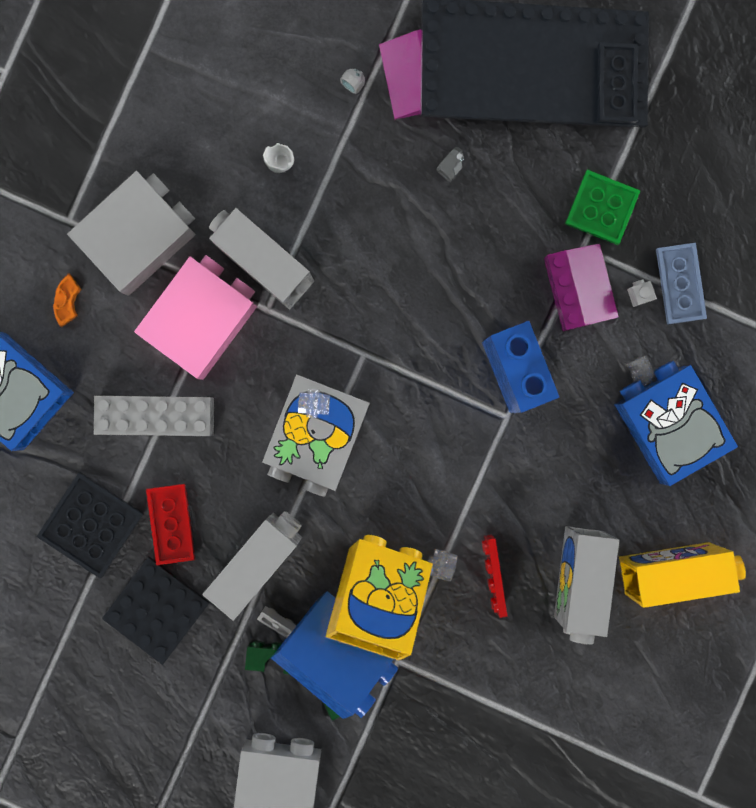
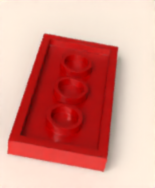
[146,484,196,565]
[482,534,508,618]

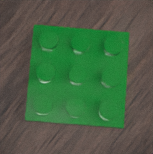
[565,170,640,245]

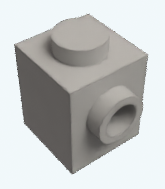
[627,279,657,307]

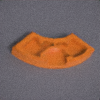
[53,274,82,327]

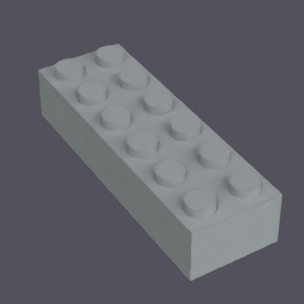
[94,396,214,436]

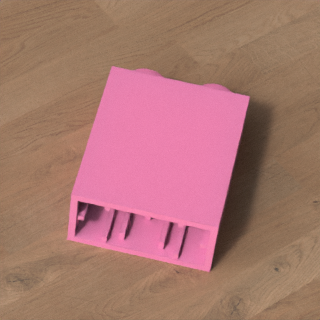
[134,255,257,380]

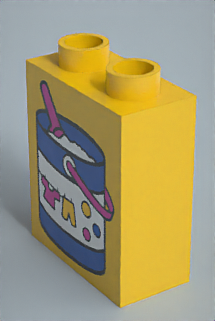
[619,542,746,608]

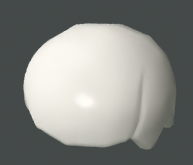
[263,143,294,173]

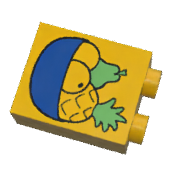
[325,535,433,660]

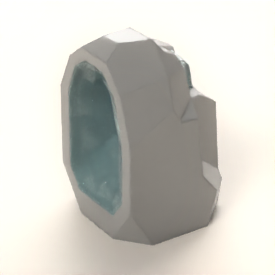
[340,69,365,94]

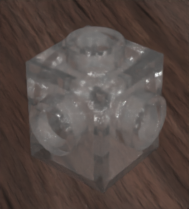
[298,389,330,418]
[428,549,458,581]

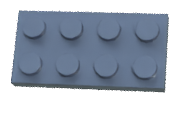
[656,243,707,325]

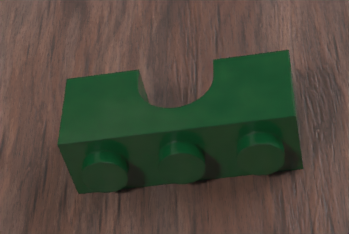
[245,641,289,674]

